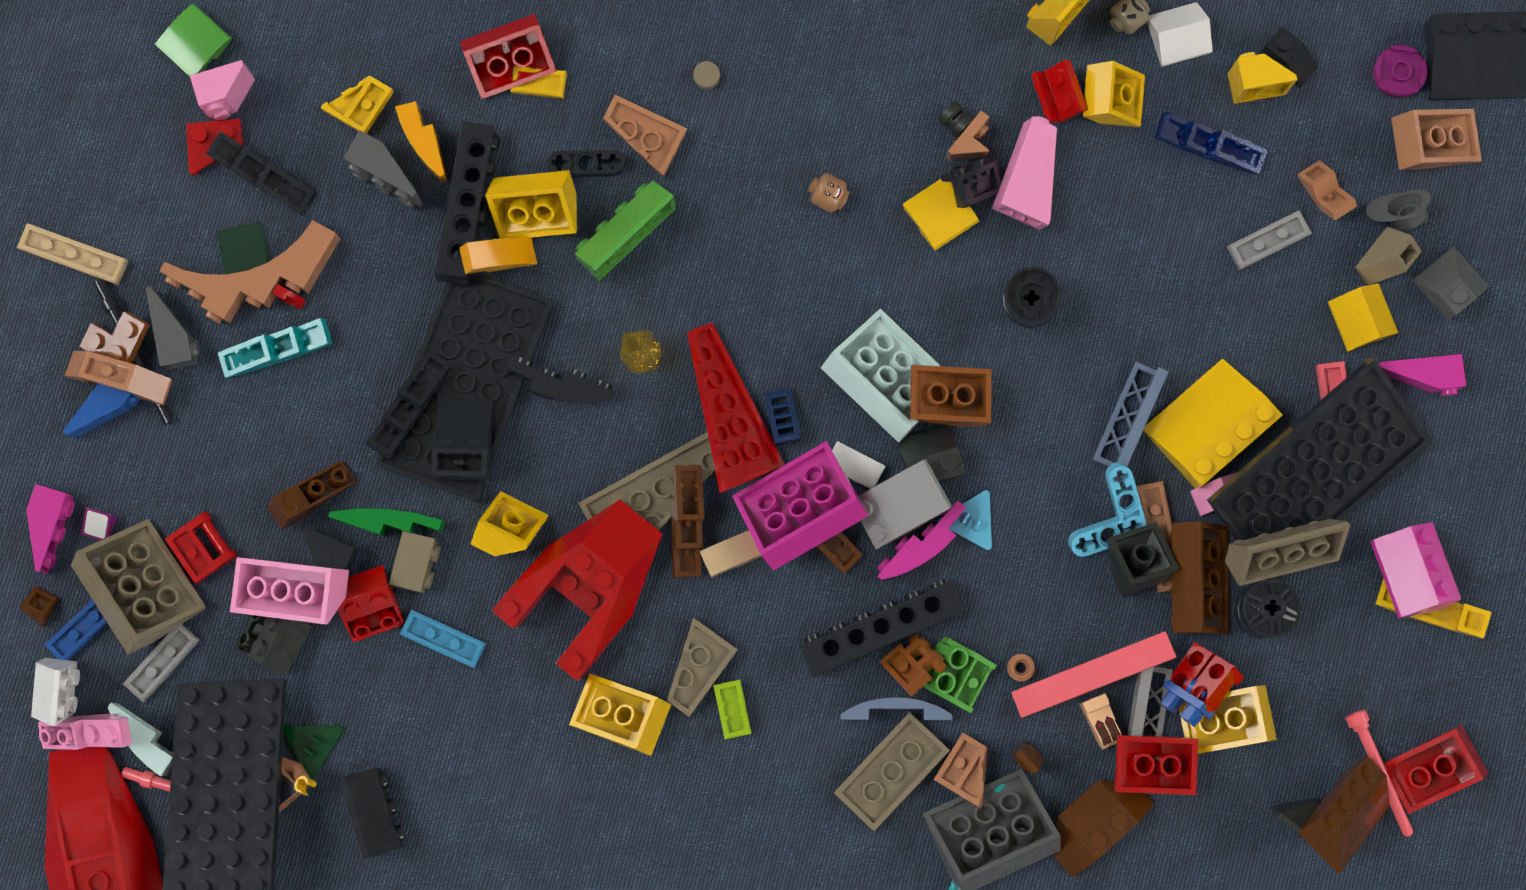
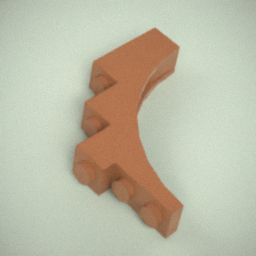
[160,220,340,324]

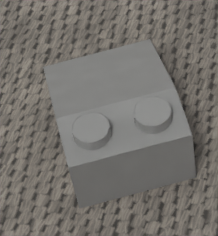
[858,459,952,549]

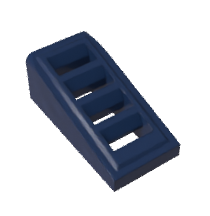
[764,388,801,446]

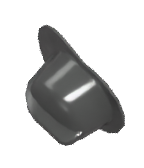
[1366,189,1431,230]

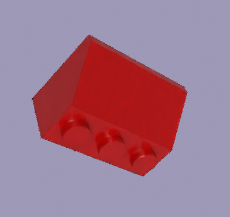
[460,14,556,99]

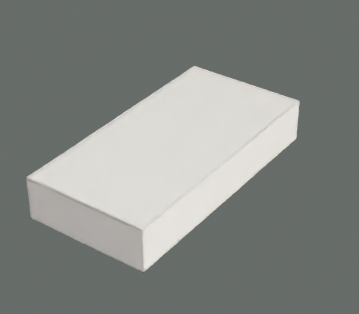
[832,441,885,489]

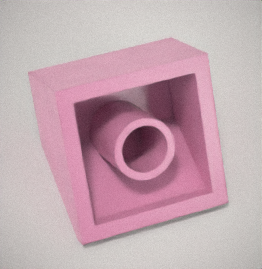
[190,60,255,121]

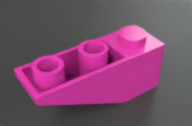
[26,484,75,574]

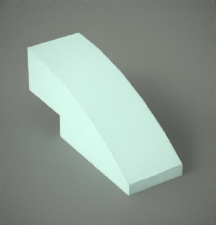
[108,703,173,776]

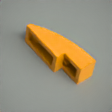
[395,101,448,182]
[460,238,537,274]

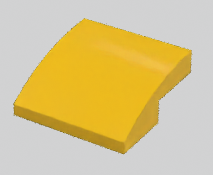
[903,179,979,251]

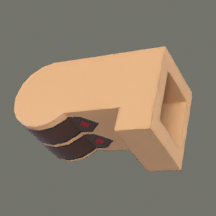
[1079,694,1121,750]

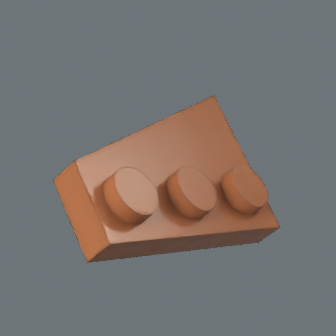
[603,95,687,178]

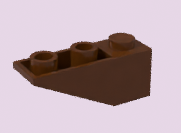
[267,460,356,530]

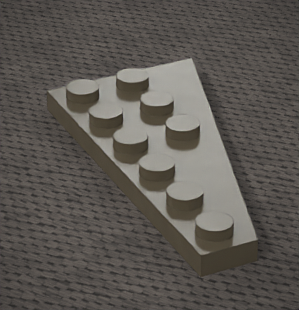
[578,432,715,530]

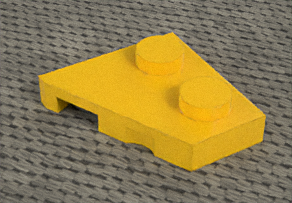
[321,76,394,134]

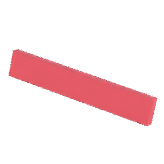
[1011,631,1177,718]

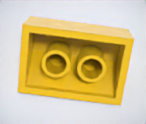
[486,170,577,239]

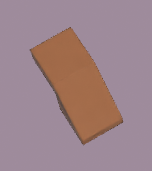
[1297,160,1357,220]

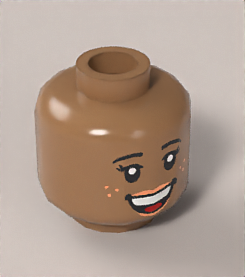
[808,173,850,213]

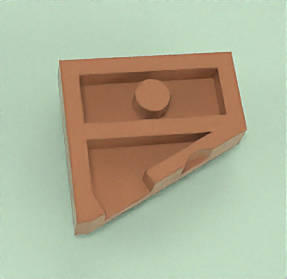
[934,733,988,808]

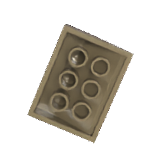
[71,519,206,655]

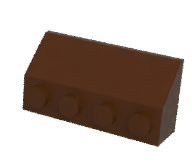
[1170,521,1230,635]
[1298,755,1389,874]

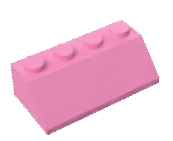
[230,557,349,624]

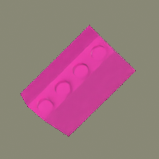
[732,441,869,571]

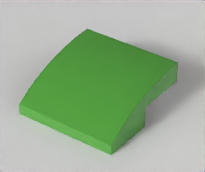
[155,4,233,76]

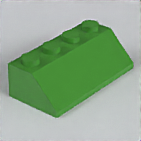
[575,180,676,281]

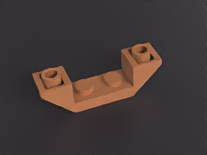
[64,351,173,405]

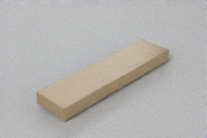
[17,223,128,286]

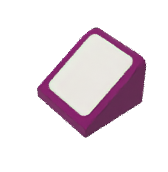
[81,507,117,540]

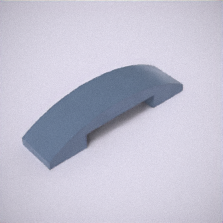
[840,697,952,721]

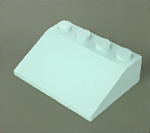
[821,309,940,443]

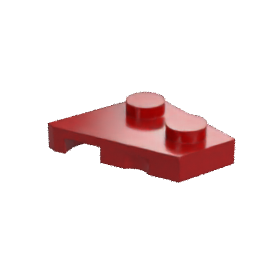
[186,119,243,176]

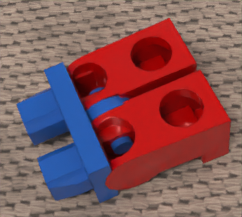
[1160,642,1244,727]

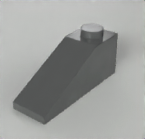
[146,287,200,371]

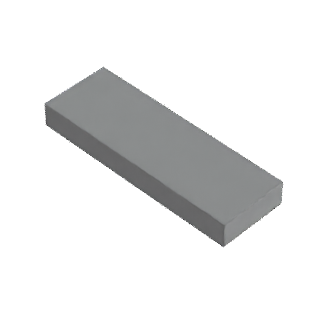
[1227,210,1312,271]
[123,624,200,702]

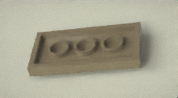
[834,712,950,831]

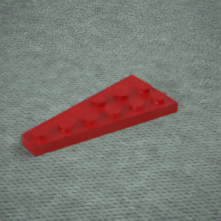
[687,322,785,493]

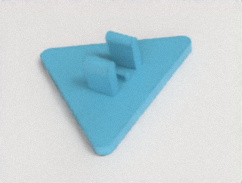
[938,490,992,550]

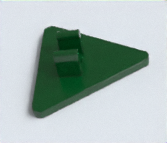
[284,725,344,779]

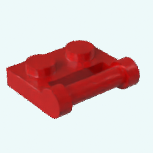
[165,511,238,584]

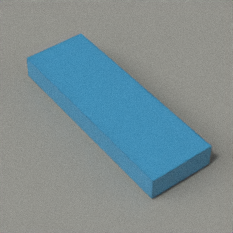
[400,610,486,668]

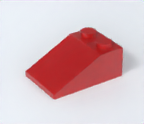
[1383,724,1489,814]
[1115,735,1198,795]

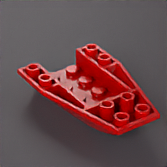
[45,747,163,890]

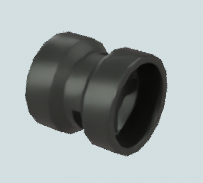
[938,101,974,138]

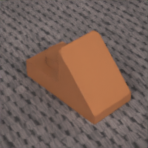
[946,111,989,161]

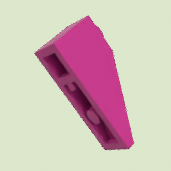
[1378,354,1466,396]

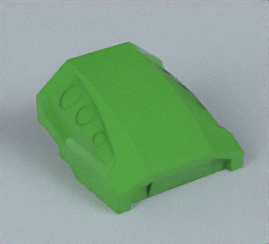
[923,637,997,713]

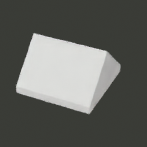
[1147,2,1213,67]

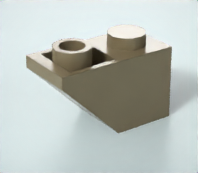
[1355,227,1422,285]

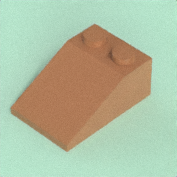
[1391,109,1482,170]

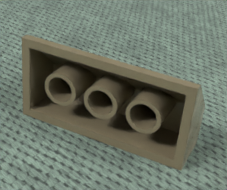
[1225,519,1350,586]

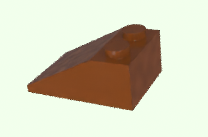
[910,365,992,428]

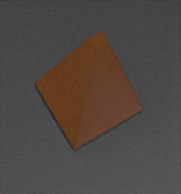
[20,586,59,627]

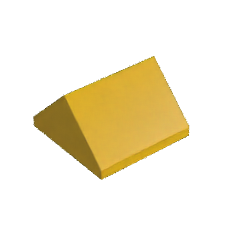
[1328,283,1399,352]

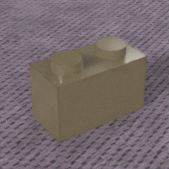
[389,531,441,594]

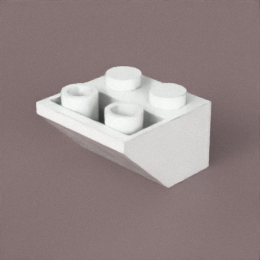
[31,658,80,726]

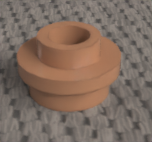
[1007,654,1035,682]

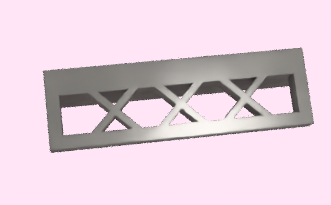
[1127,666,1172,736]

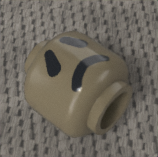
[1110,0,1150,34]

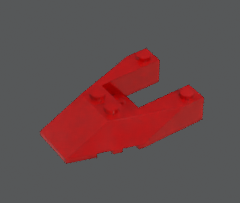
[492,499,663,681]

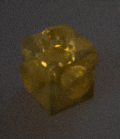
[620,330,661,373]

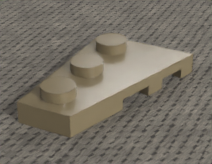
[667,618,738,717]

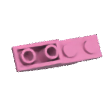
[38,714,132,750]

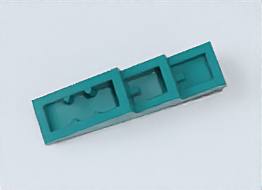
[218,318,333,378]

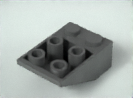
[343,130,424,209]

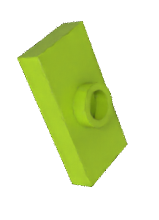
[713,680,752,739]

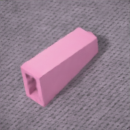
[992,116,1057,230]

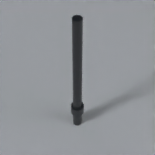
[93,279,174,426]

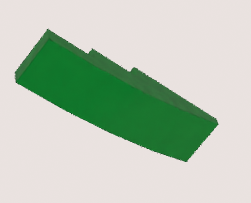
[328,508,446,536]

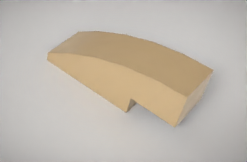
[700,530,761,578]

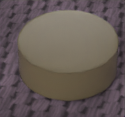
[693,61,720,90]

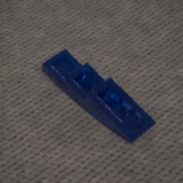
[1154,112,1268,175]

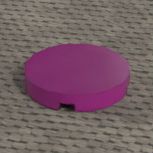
[1373,45,1428,98]

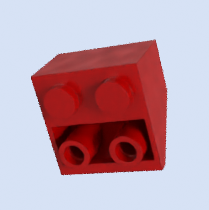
[337,565,405,643]

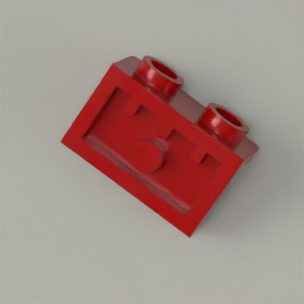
[1031,60,1088,123]

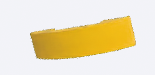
[1375,578,1492,639]

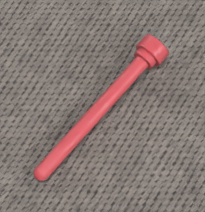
[1345,709,1413,837]

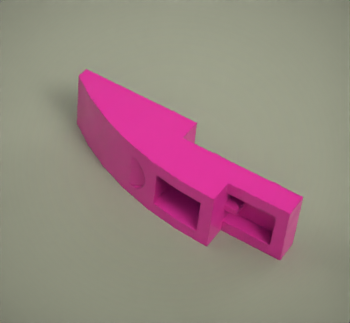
[877,501,966,581]

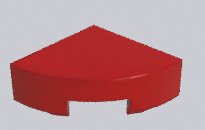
[273,284,306,309]

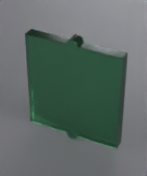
[216,222,269,275]

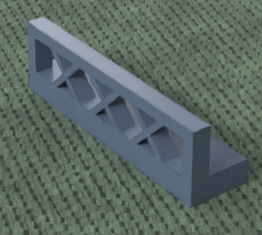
[1092,362,1168,473]

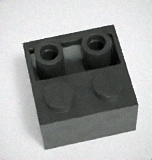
[235,615,312,676]

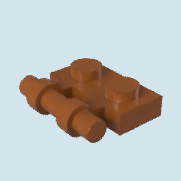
[880,634,946,697]

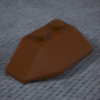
[1054,780,1154,877]

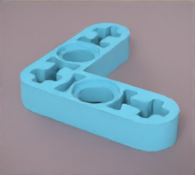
[1068,462,1146,557]

